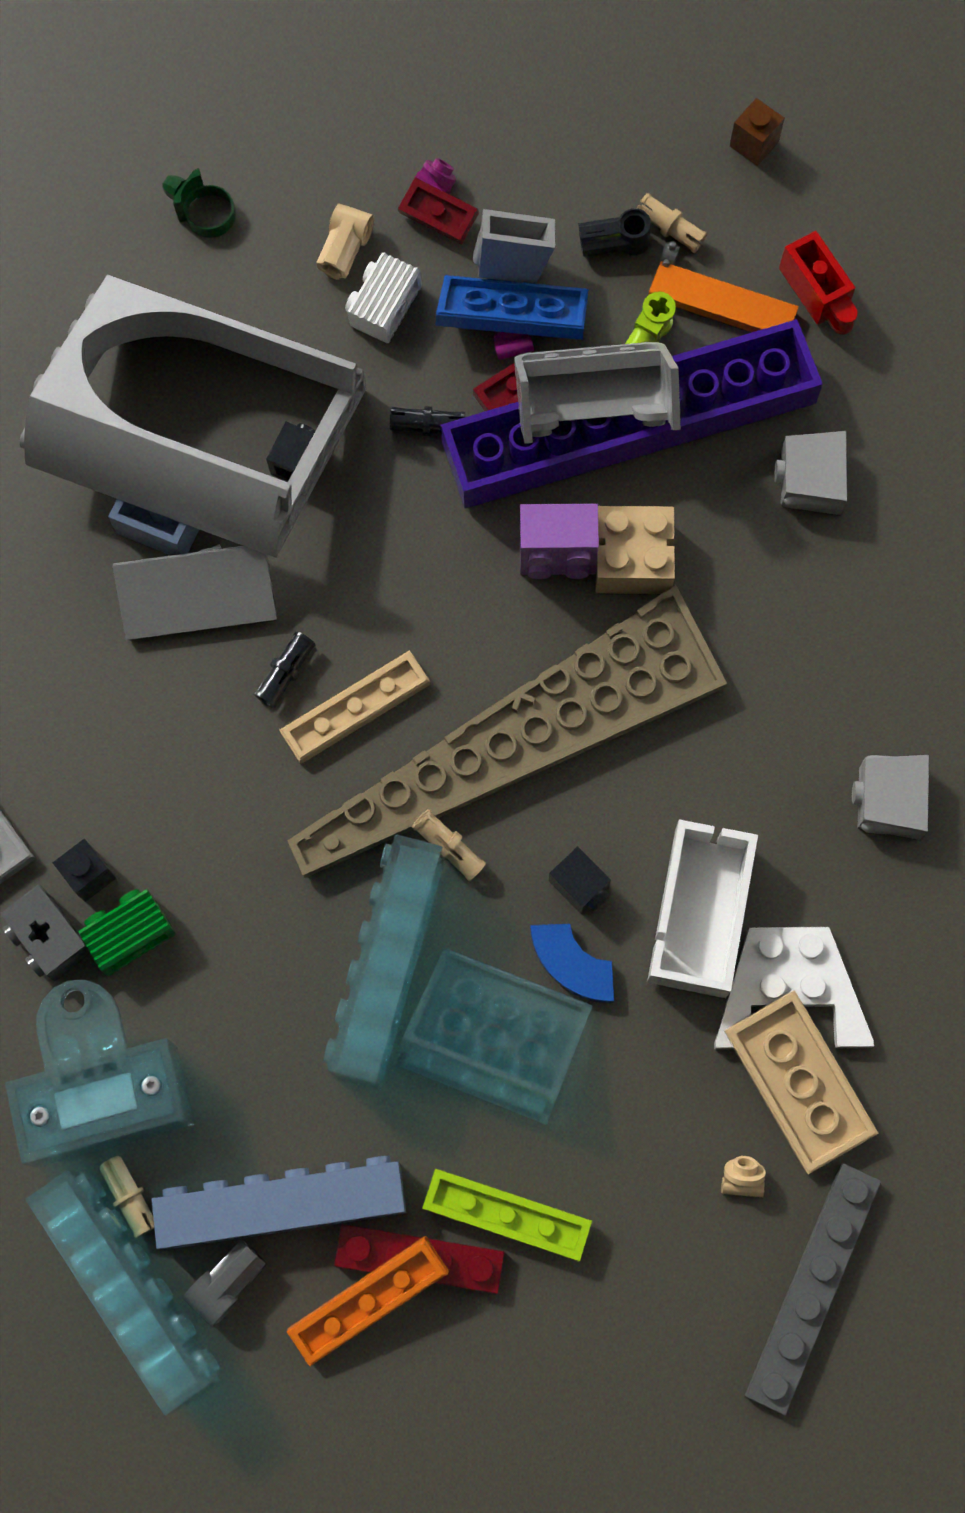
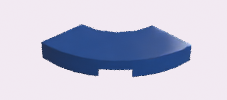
[530,924,614,1003]

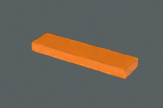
[648,261,799,332]
[286,1236,449,1367]

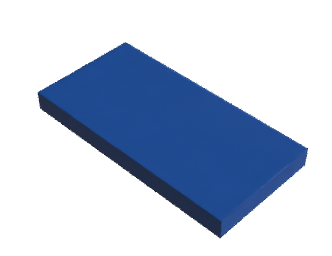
[435,275,589,340]

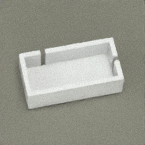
[647,819,758,998]

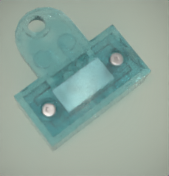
[5,980,195,1168]

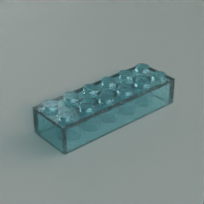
[323,834,445,1091]
[25,1169,220,1416]

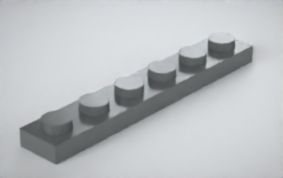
[744,1163,881,1415]

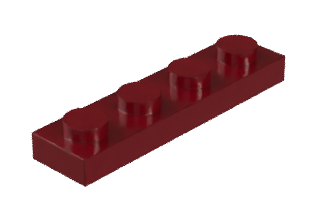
[334,1224,504,1294]

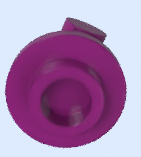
[415,158,457,194]
[494,332,534,360]

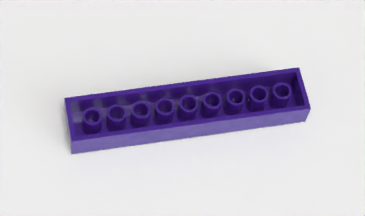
[441,319,823,509]

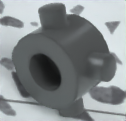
[659,242,680,267]

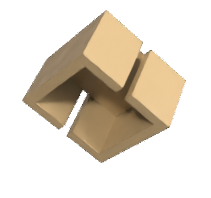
[596,506,675,594]

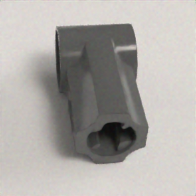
[183,1239,267,1328]

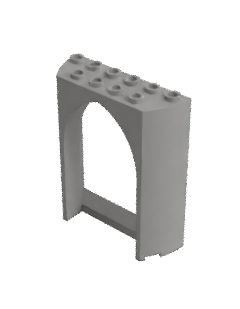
[20,275,366,558]

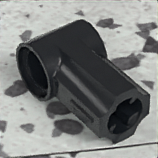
[578,208,651,257]

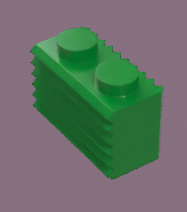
[78,889,176,976]

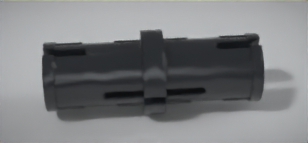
[390,406,466,436]
[254,631,316,708]

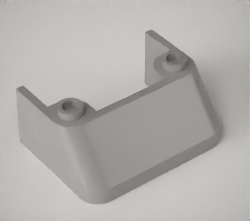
[514,342,681,444]

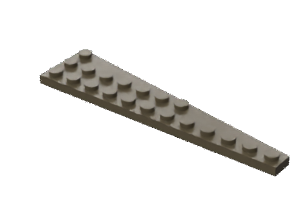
[287,585,727,879]

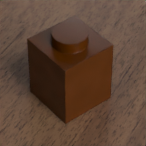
[730,98,785,166]

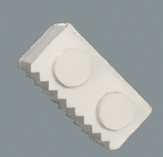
[345,252,422,343]

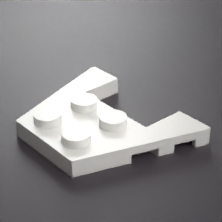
[714,927,874,1049]

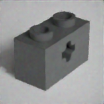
[0,884,91,981]

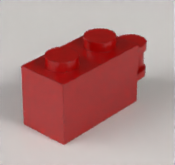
[779,230,858,335]

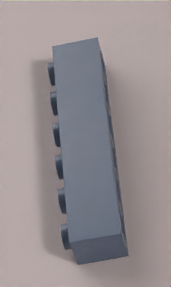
[152,1156,407,1250]

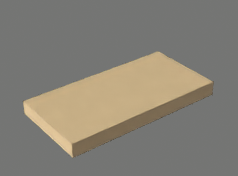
[724,990,879,1174]

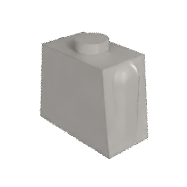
[473,209,555,284]
[774,431,847,515]
[852,755,929,840]

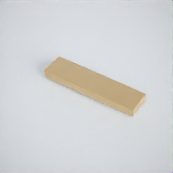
[279,650,430,765]

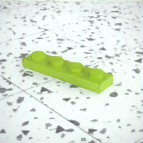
[422,1168,592,1261]

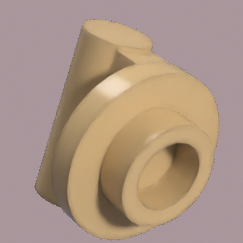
[721,1156,766,1197]

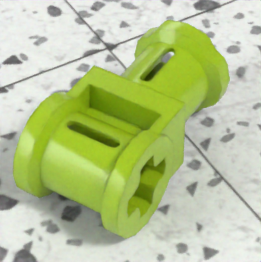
[625,292,676,344]

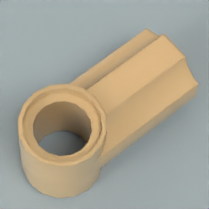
[317,203,374,280]

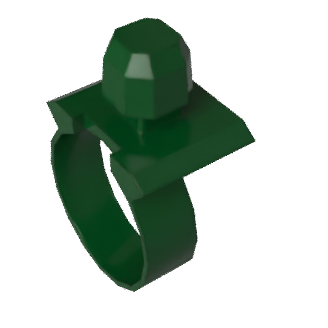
[162,168,236,238]

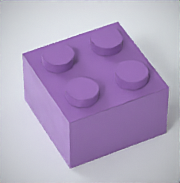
[520,504,599,579]

